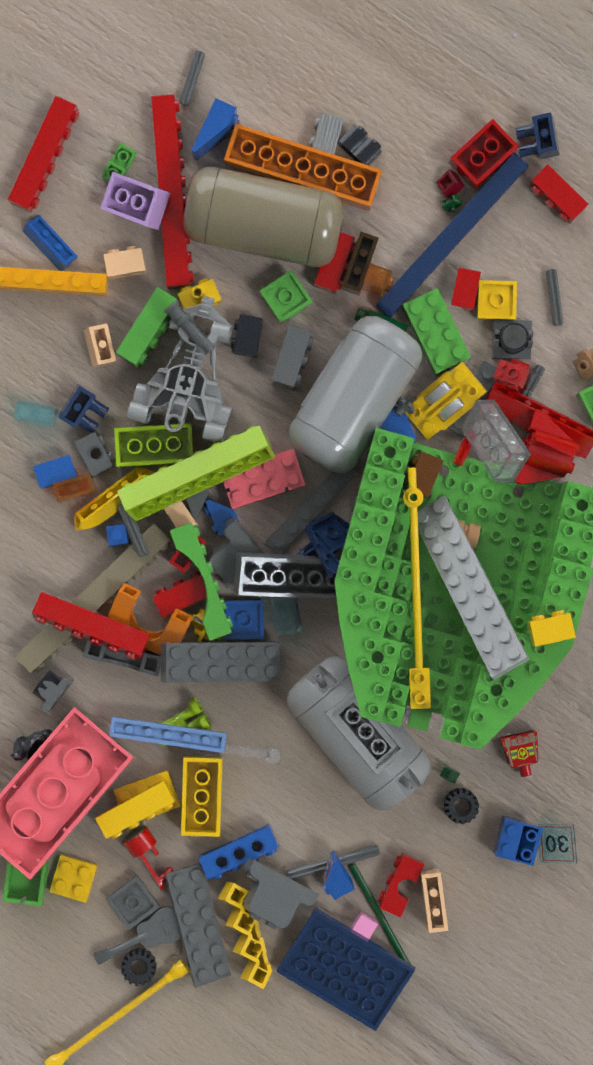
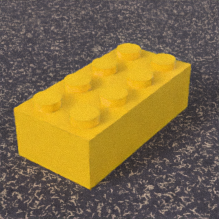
[181,755,223,837]

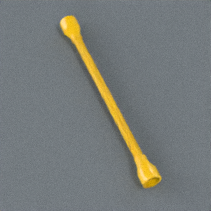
[44,959,190,1065]

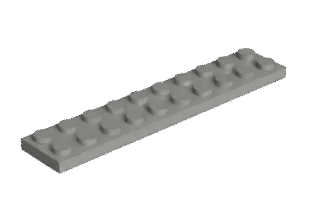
[418,496,530,680]

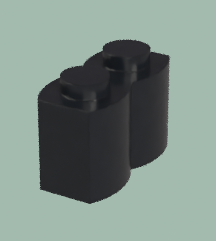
[338,124,382,166]

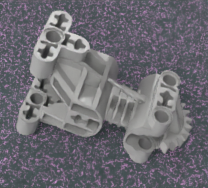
[127,296,234,443]

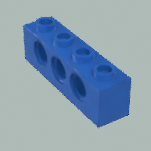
[199,824,279,880]

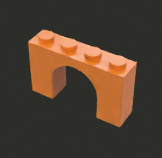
[107,583,193,656]

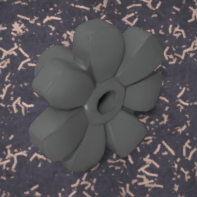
[395,396,415,417]

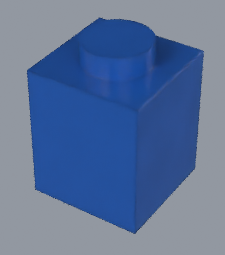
[106,524,130,546]

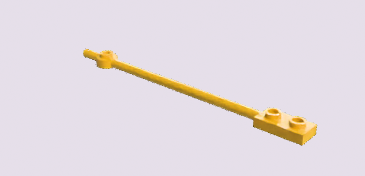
[403,468,431,709]

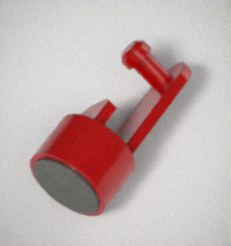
[122,825,173,890]

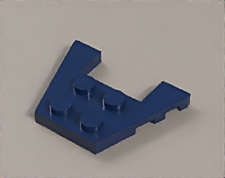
[305,512,350,578]

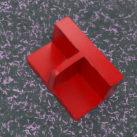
[451,268,481,312]

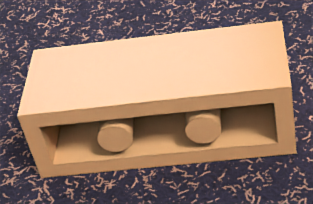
[420,869,448,933]

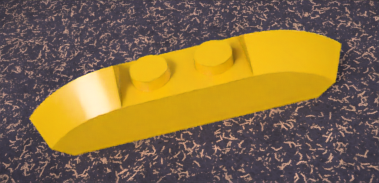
[74,467,153,531]

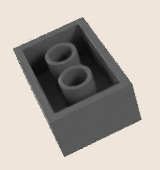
[272,324,314,391]

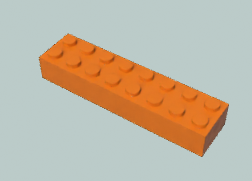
[224,124,382,211]

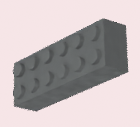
[233,552,341,599]
[161,642,280,683]

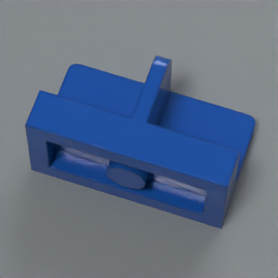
[33,455,79,489]

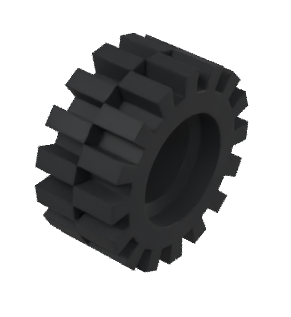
[443,788,479,824]
[121,948,157,986]

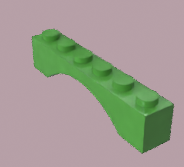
[169,522,233,641]

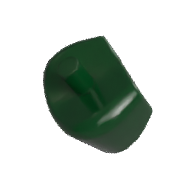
[442,194,462,212]

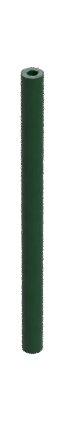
[349,863,411,964]

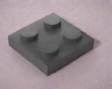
[106,875,160,930]

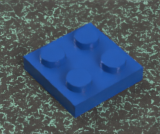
[225,600,264,639]

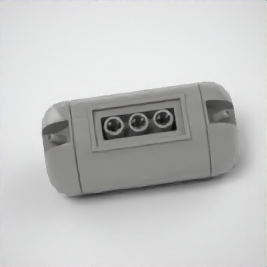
[289,316,422,474]
[287,656,431,811]

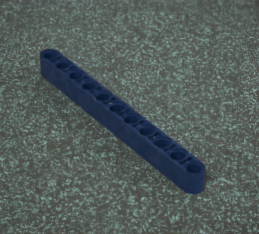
[375,153,529,318]

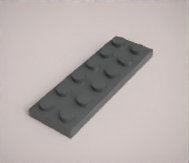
[164,863,231,988]

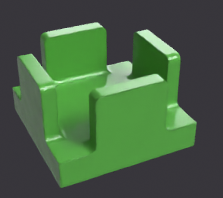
[260,270,313,324]

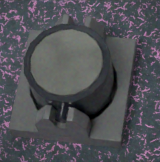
[492,319,533,360]
[33,670,74,713]

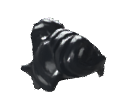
[10,729,52,761]

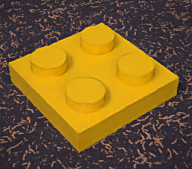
[477,280,517,320]
[49,854,98,903]

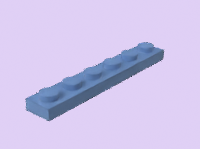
[109,716,227,753]

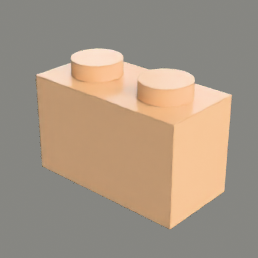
[104,246,147,280]
[83,324,116,368]

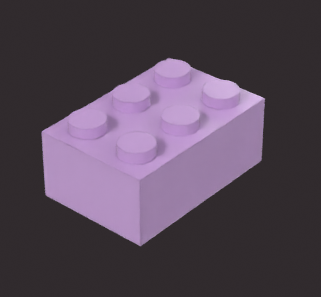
[100,172,171,230]

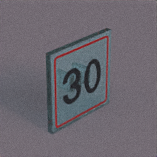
[538,824,577,864]

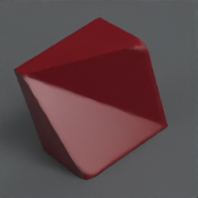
[436,169,465,198]

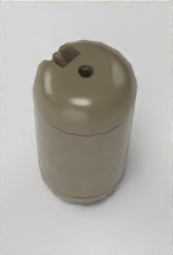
[184,167,344,267]

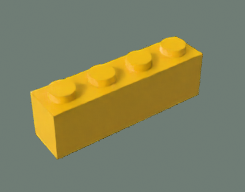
[95,779,176,839]

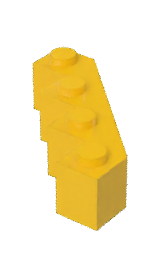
[218,881,272,989]

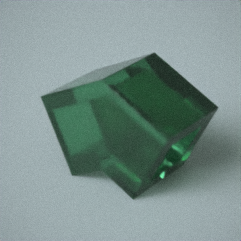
[440,765,460,784]

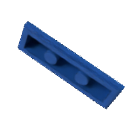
[23,215,78,271]

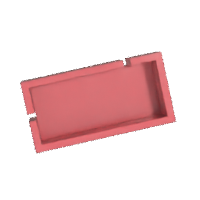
[224,449,306,510]

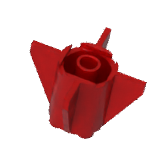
[513,409,580,485]

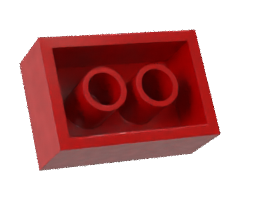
[449,119,519,191]

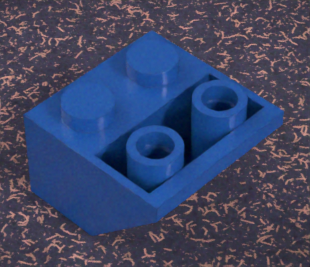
[493,816,543,866]

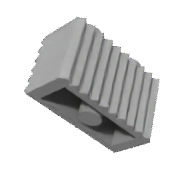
[309,113,344,155]

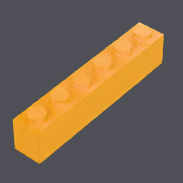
[0,267,109,297]

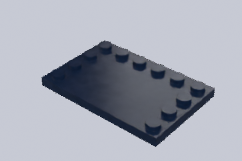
[276,907,416,1031]

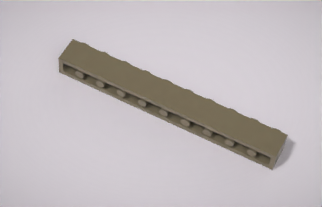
[15,523,171,673]

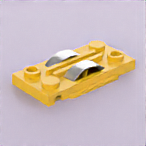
[405,362,487,440]

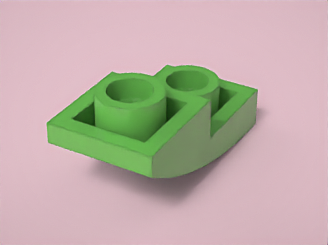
[101,143,138,182]

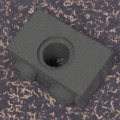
[75,432,115,478]

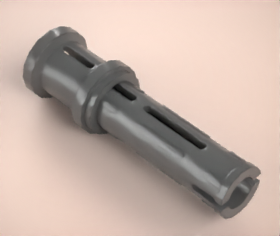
[164,300,215,354]

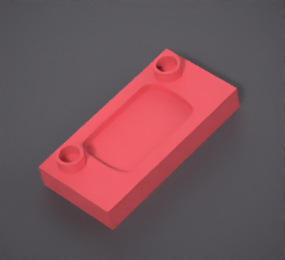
[0,707,134,880]

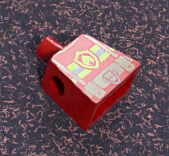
[499,730,538,777]

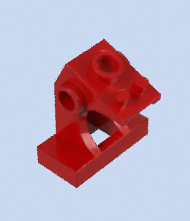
[493,358,530,392]

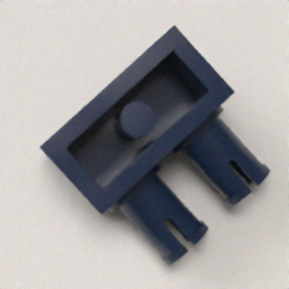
[515,112,560,159]
[58,384,109,434]

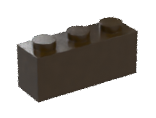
[341,232,379,296]

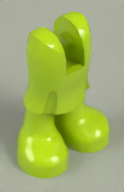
[161,697,212,746]

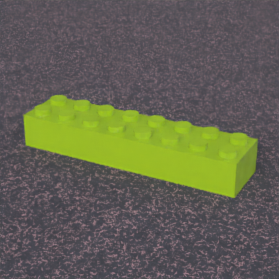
[117,425,276,521]

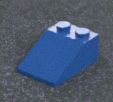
[191,98,240,161]

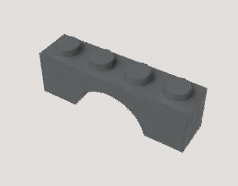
[83,639,161,676]

